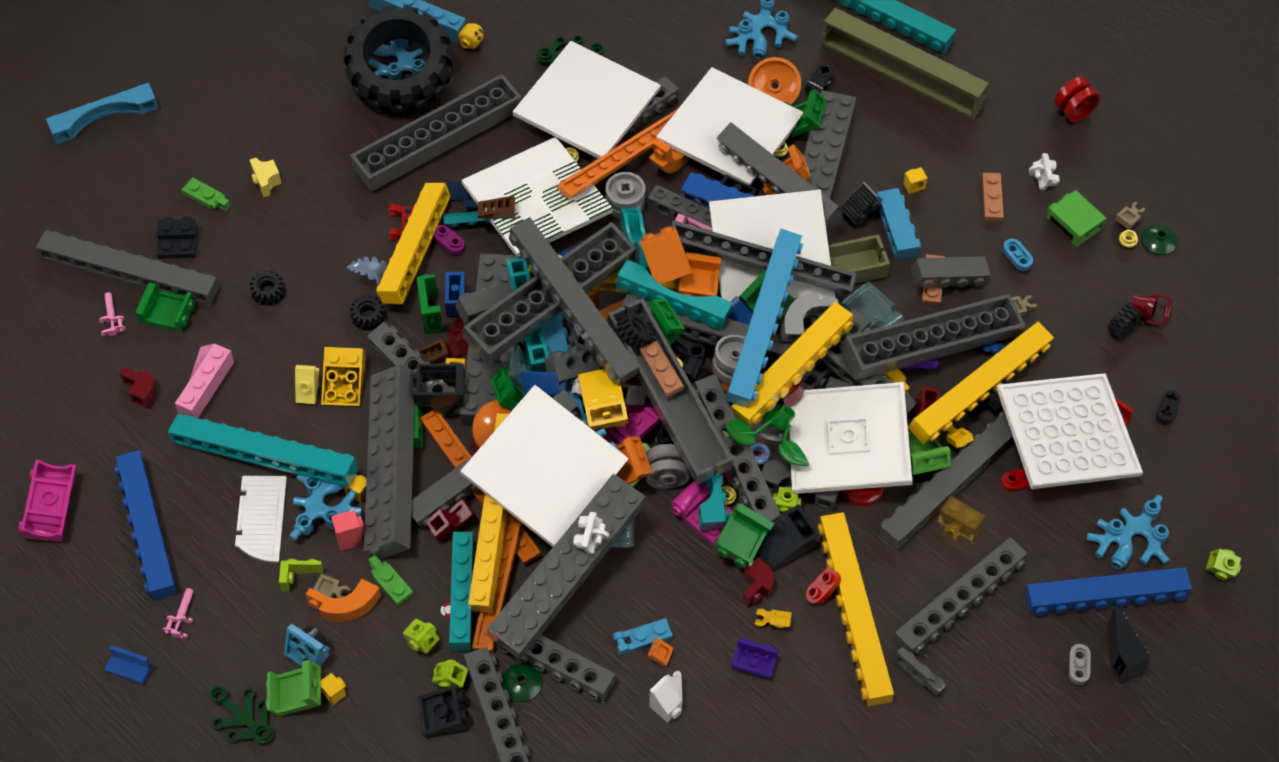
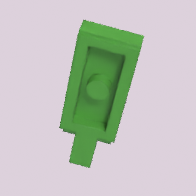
[182,177,230,212]
[368,555,414,606]

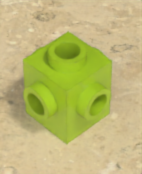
[773,487,801,514]
[1205,549,1241,580]
[402,619,440,654]
[432,660,468,689]

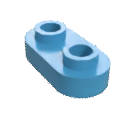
[1003,239,1033,271]

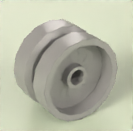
[606,172,645,219]
[712,335,745,384]
[646,444,689,489]

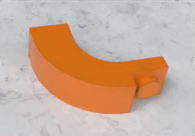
[649,138,690,174]
[305,579,381,622]

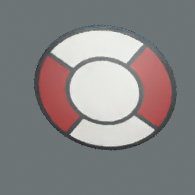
[440,602,451,618]

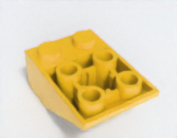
[321,347,366,406]
[578,369,628,431]

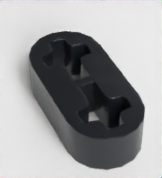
[1156,390,1181,425]

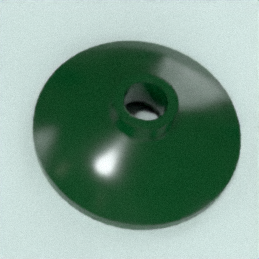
[1141,224,1178,255]
[501,663,542,703]

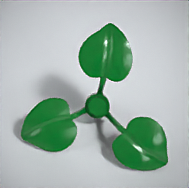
[725,403,810,466]

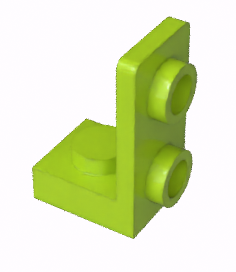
[279,559,324,591]

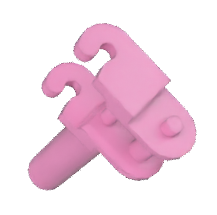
[99,292,126,337]
[162,588,194,639]

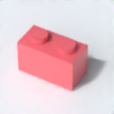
[331,510,364,552]

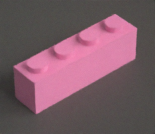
[175,344,234,418]

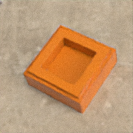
[647,638,674,667]

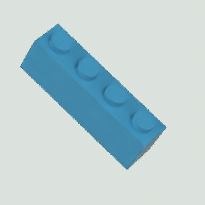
[877,188,921,261]

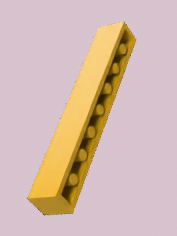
[376,183,451,304]
[731,302,854,429]

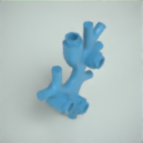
[725,0,798,60]
[368,39,426,80]
[289,475,362,541]
[1086,495,1170,570]

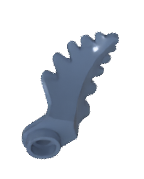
[347,256,388,285]

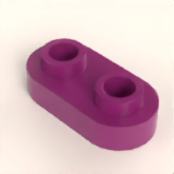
[433,225,464,255]

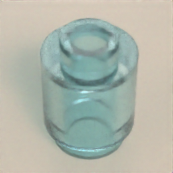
[876,311,905,328]

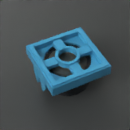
[284,624,330,667]

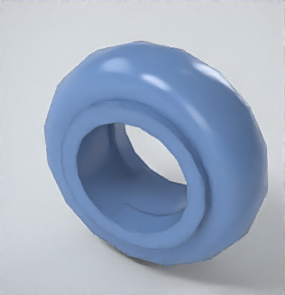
[749,442,770,465]

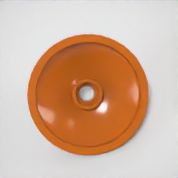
[748,57,801,105]
[472,400,513,449]

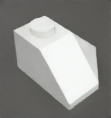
[649,671,682,723]

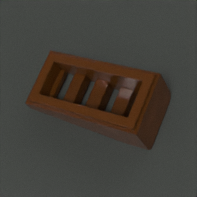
[478,196,515,218]
[413,338,452,370]

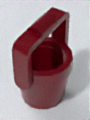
[1131,293,1173,326]

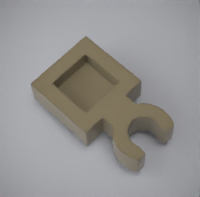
[1115,202,1145,230]
[1012,295,1037,316]
[313,574,351,598]

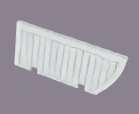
[235,476,287,563]

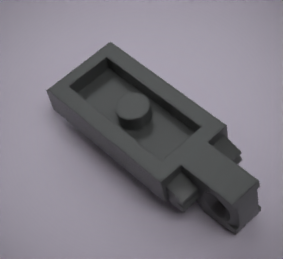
[894,647,946,696]

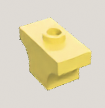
[250,158,281,197]
[295,365,319,404]

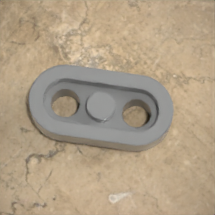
[1068,644,1091,685]

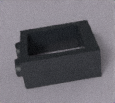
[412,364,464,407]

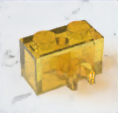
[938,496,985,541]

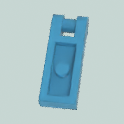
[612,618,673,655]

